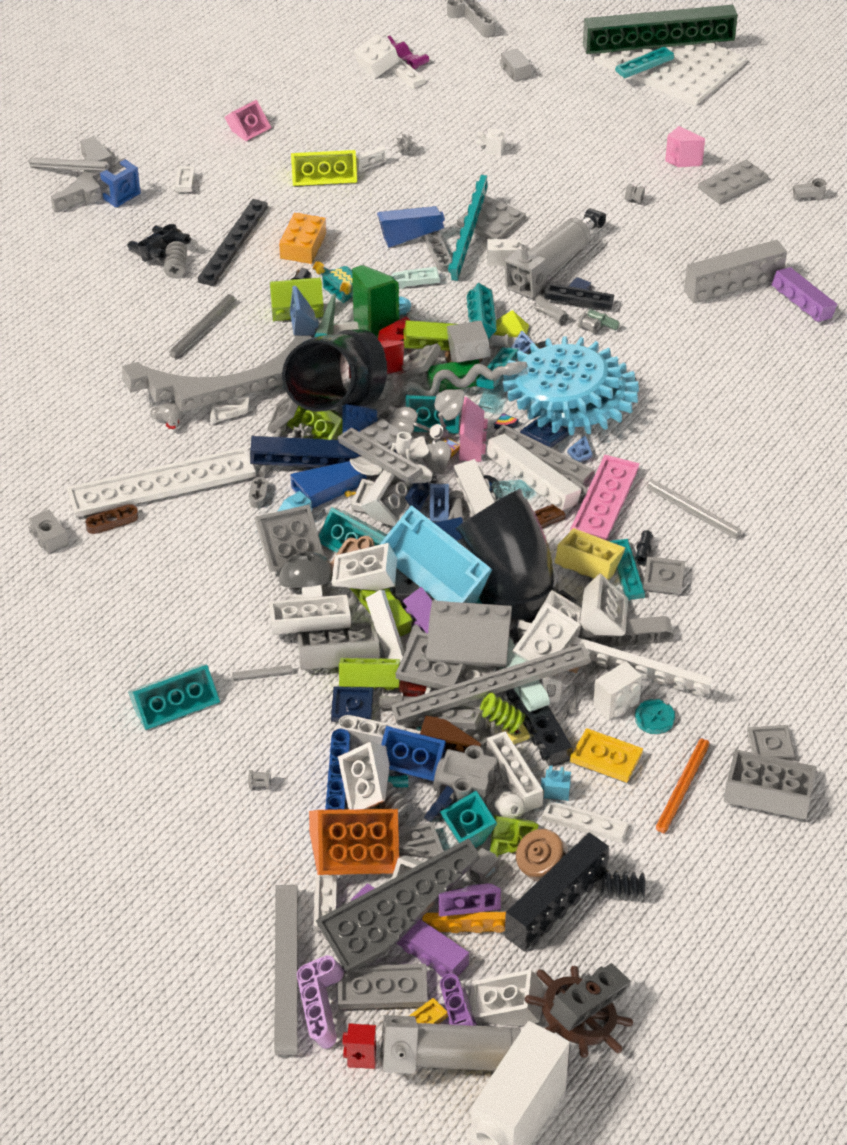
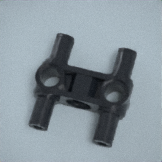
[127,224,191,261]

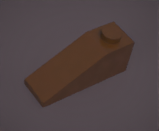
[420,716,481,753]

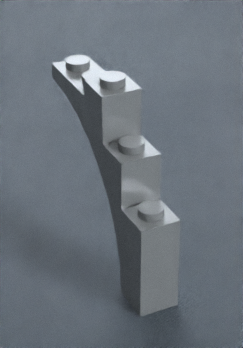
[51,136,113,213]

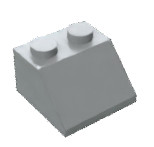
[447,321,491,362]

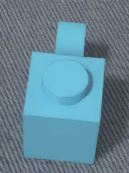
[541,766,571,801]

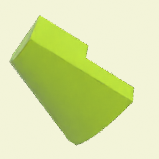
[490,815,539,857]

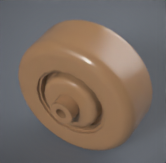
[516,829,569,882]

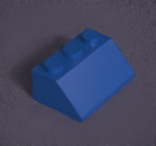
[381,726,446,781]

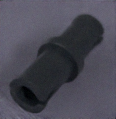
[635,530,653,565]

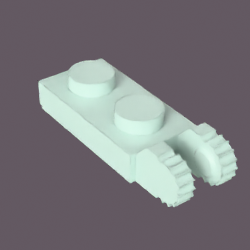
[391,267,440,289]

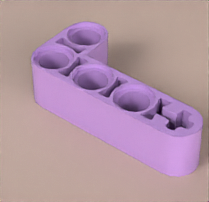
[297,955,344,1049]

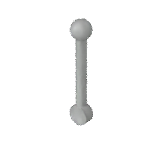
[568,682,583,715]

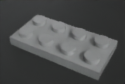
[698,159,768,205]
[338,964,428,1009]

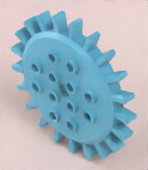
[503,336,621,418]
[523,357,639,435]

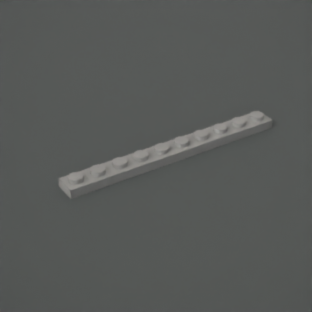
[391,643,591,725]

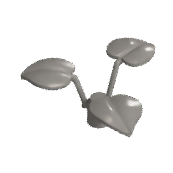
[388,390,465,474]

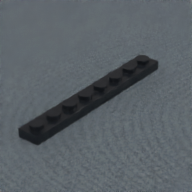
[198,199,268,287]

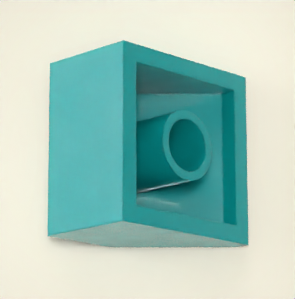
[440,791,497,848]

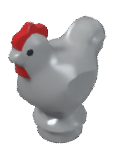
[150,398,183,429]

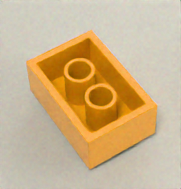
[279,212,326,264]

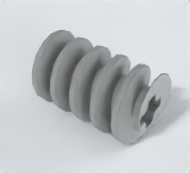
[163,241,187,278]
[376,782,413,826]

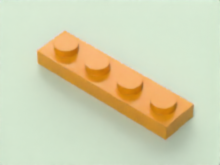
[423,912,506,933]

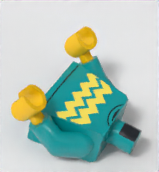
[312,261,353,304]

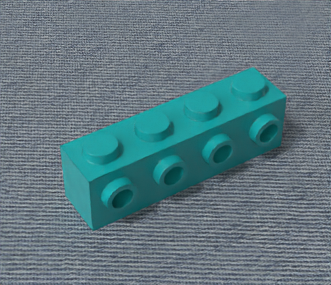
[466,283,497,340]

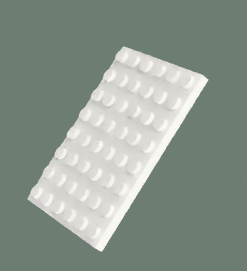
[594,43,746,106]

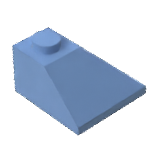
[290,286,319,336]

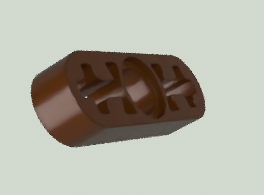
[85,504,138,534]

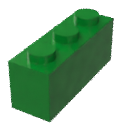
[427,359,481,392]

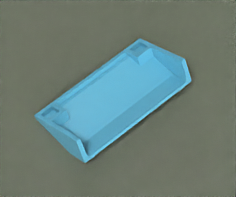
[379,505,492,604]

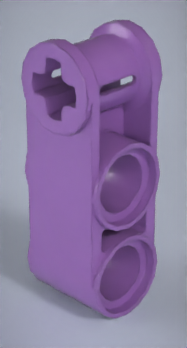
[440,973,477,1026]

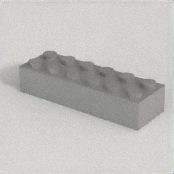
[684,240,787,303]

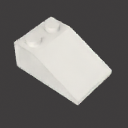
[332,543,397,590]
[338,742,389,809]
[469,970,543,1026]

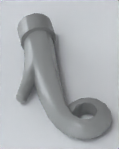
[533,288,569,325]
[448,490,464,522]

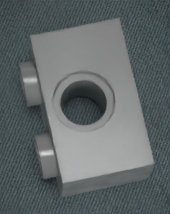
[28,509,69,554]

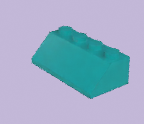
[318,507,388,553]
[128,664,220,730]

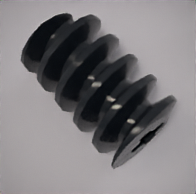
[601,869,646,900]

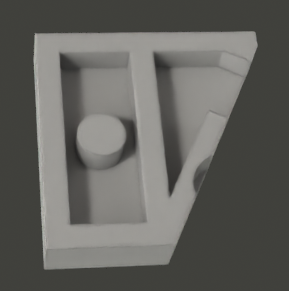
[398,822,444,858]

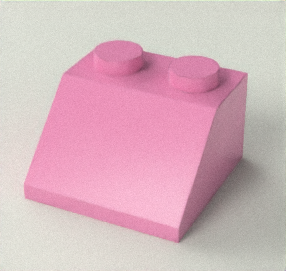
[225,99,272,141]
[665,126,705,167]

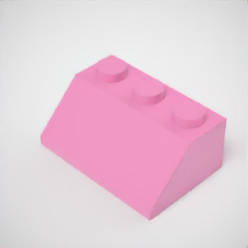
[459,397,488,462]

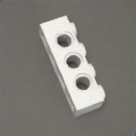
[487,731,543,813]

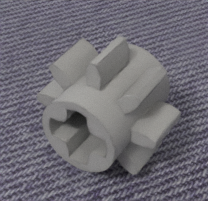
[395,134,416,154]
[291,424,315,439]

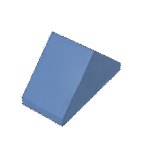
[430,484,449,521]

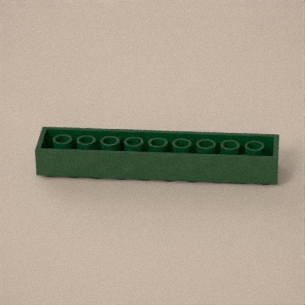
[583,4,738,54]

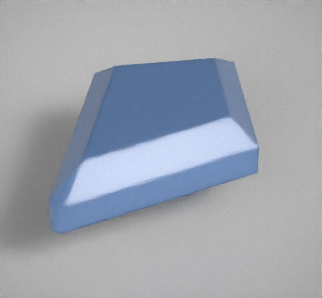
[511,331,535,354]
[567,436,593,462]

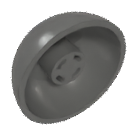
[279,551,334,588]

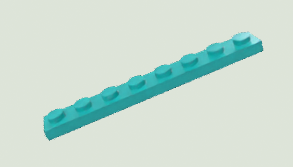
[448,174,488,281]

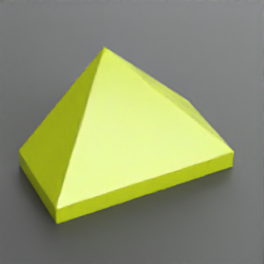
[494,310,529,337]

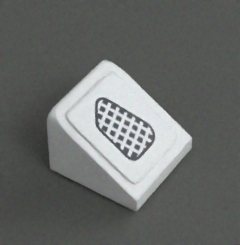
[542,677,563,703]

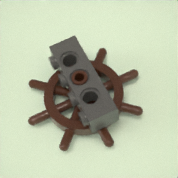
[524,963,633,1058]

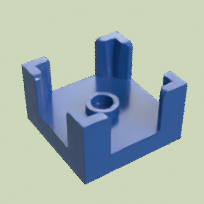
[100,159,141,208]

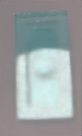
[478,384,504,414]
[490,479,532,499]

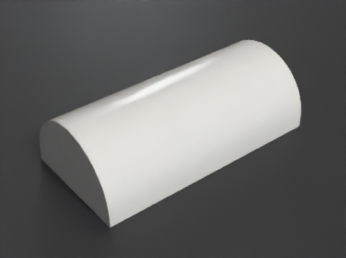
[269,595,351,635]

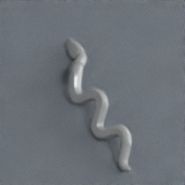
[391,362,528,407]

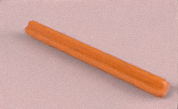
[656,738,709,833]

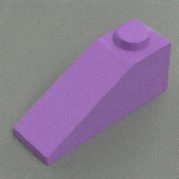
[439,883,501,916]

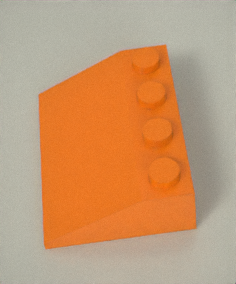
[309,809,399,875]

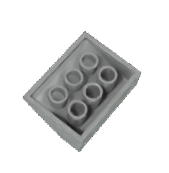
[426,601,512,667]
[297,622,380,671]
[723,749,817,819]

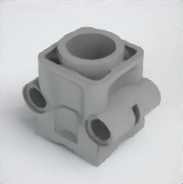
[433,745,497,807]

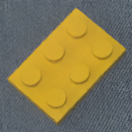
[570,728,643,783]

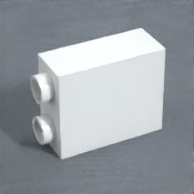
[471,1021,570,1145]

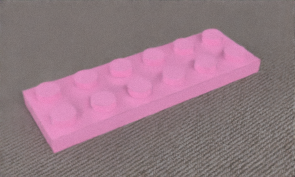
[570,454,640,541]

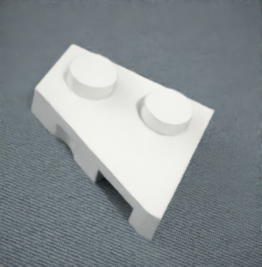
[210,395,250,423]

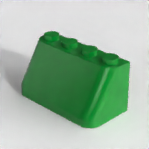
[352,265,399,338]

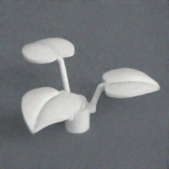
[350,432,432,483]

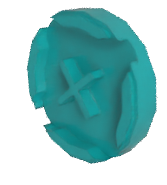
[635,699,675,734]

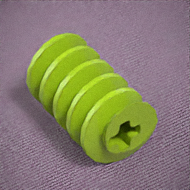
[480,693,525,734]

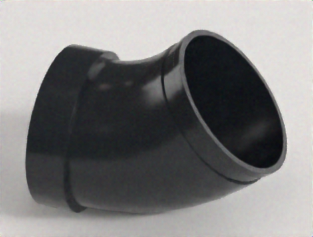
[282,329,387,412]
[455,488,559,619]

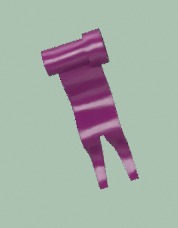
[387,35,430,70]

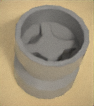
[625,184,645,203]

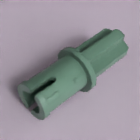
[587,309,620,330]

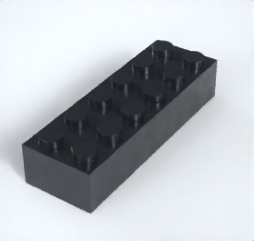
[505,832,609,952]

